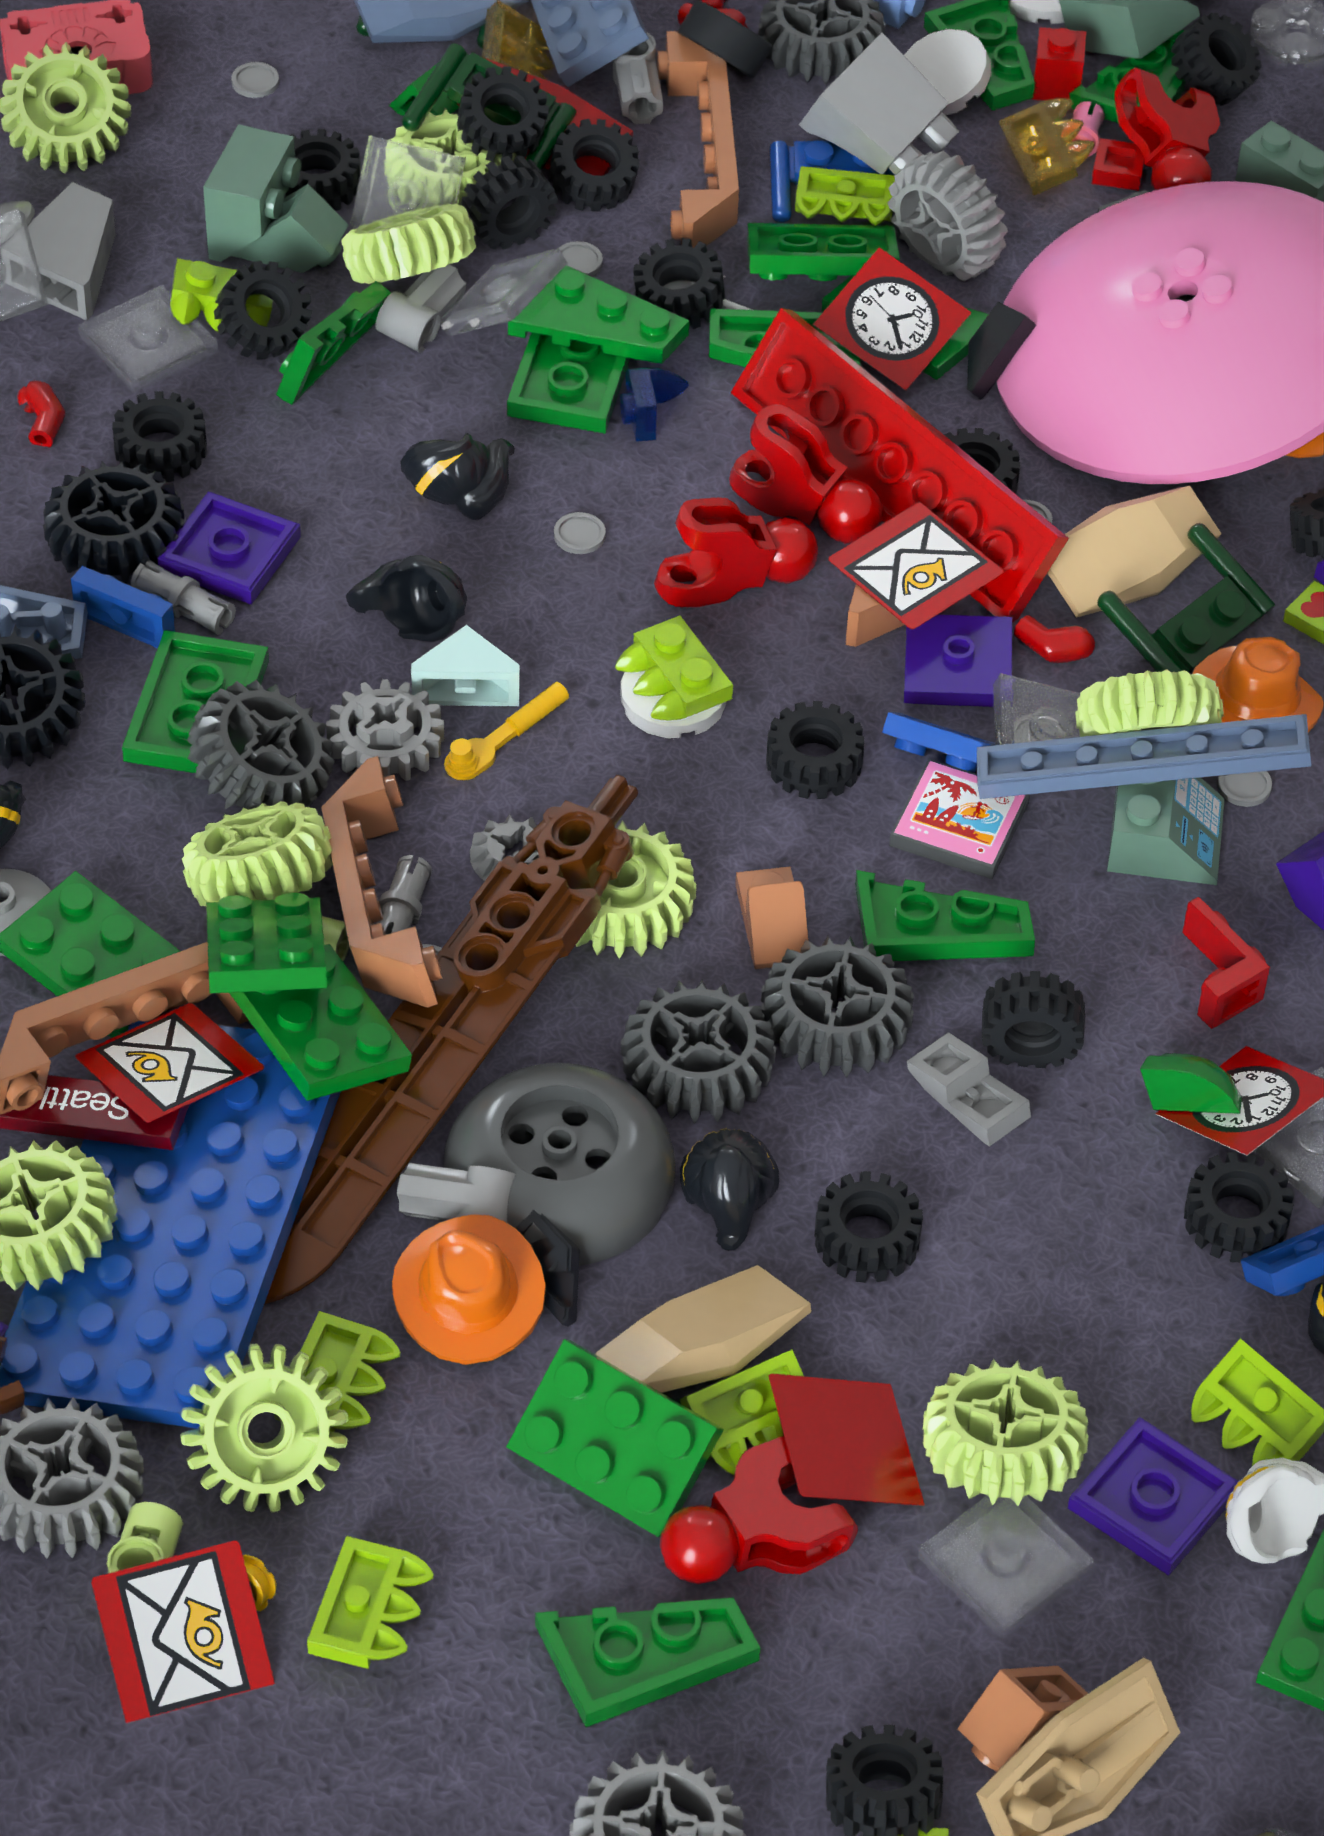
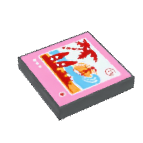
[889,759,1030,879]

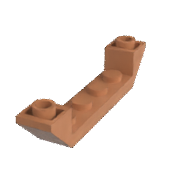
[657,31,739,248]
[321,756,443,1007]
[0,942,249,1115]

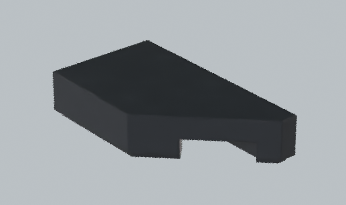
[967,302,1036,400]
[516,1209,580,1327]

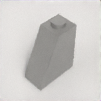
[2,182,116,320]

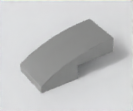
[907,1032,1031,1147]

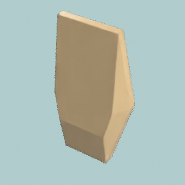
[1048,485,1222,618]
[595,1265,811,1393]
[976,1657,1180,1836]

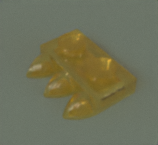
[482,0,554,80]
[998,98,1095,196]

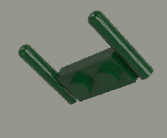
[402,43,577,171]
[1097,523,1276,673]

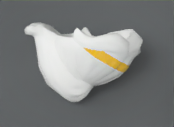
[1225,1458,1324,1564]

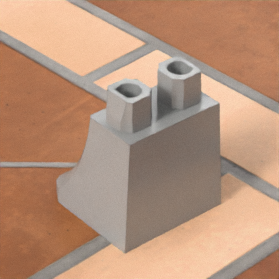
[799,33,959,175]

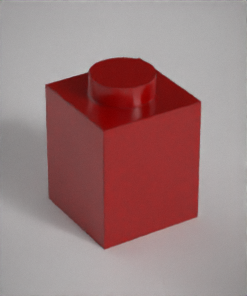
[1032,27,1087,103]

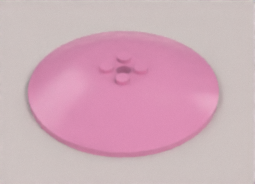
[996,181,1324,484]

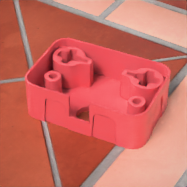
[0,0,153,94]

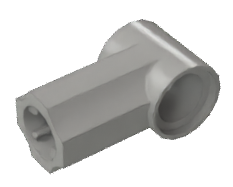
[613,32,663,124]
[375,264,467,353]
[396,1163,515,1223]

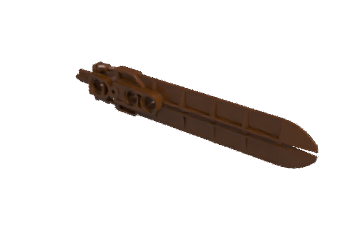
[264,774,638,1305]

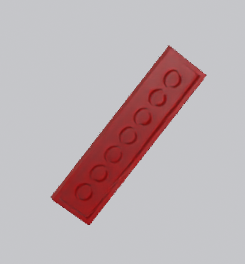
[731,308,1069,623]

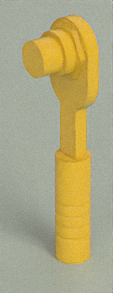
[444,682,569,780]

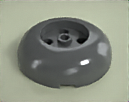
[443,1063,676,1266]

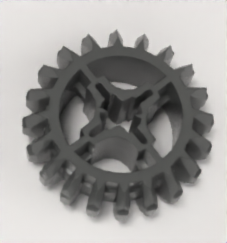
[758,0,885,84]
[187,679,335,810]
[761,935,914,1078]
[621,979,776,1124]

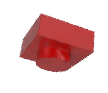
[1091,138,1144,191]

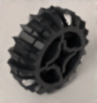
[43,460,185,584]
[0,625,86,769]

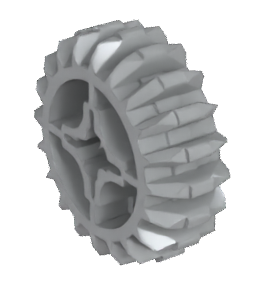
[887,150,1008,282]
[0,1397,144,1559]
[569,1750,746,1836]

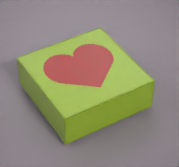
[1283,580,1324,644]

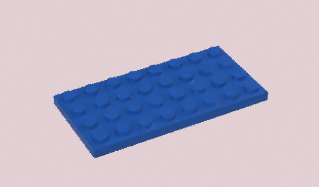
[0,1018,341,1429]

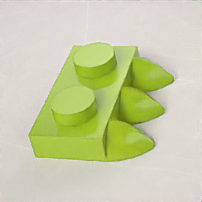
[795,166,895,226]
[170,258,273,332]
[615,615,733,721]
[275,1311,401,1432]
[1191,1338,1324,1466]
[680,1349,804,1475]
[307,1536,434,1669]

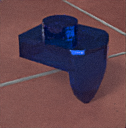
[620,367,689,442]

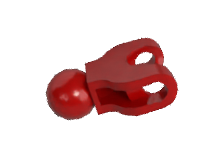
[1115,68,1220,191]
[729,404,883,544]
[654,497,818,607]
[660,1436,858,1584]

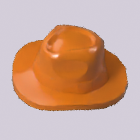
[1192,637,1324,732]
[392,1214,546,1365]

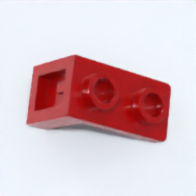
[1183,897,1270,1029]

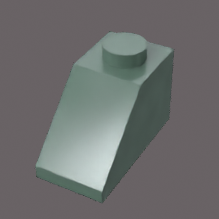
[231,184,348,273]

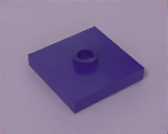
[158,491,301,605]
[904,615,1012,707]
[1068,1417,1238,1576]

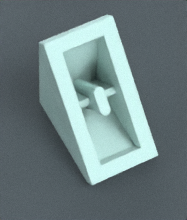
[411,625,519,706]

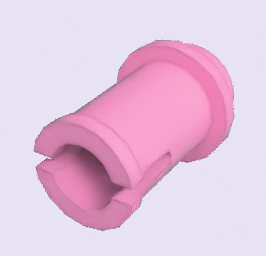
[1062,101,1104,159]

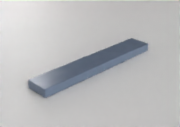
[977,714,1311,799]

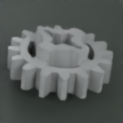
[326,679,444,781]

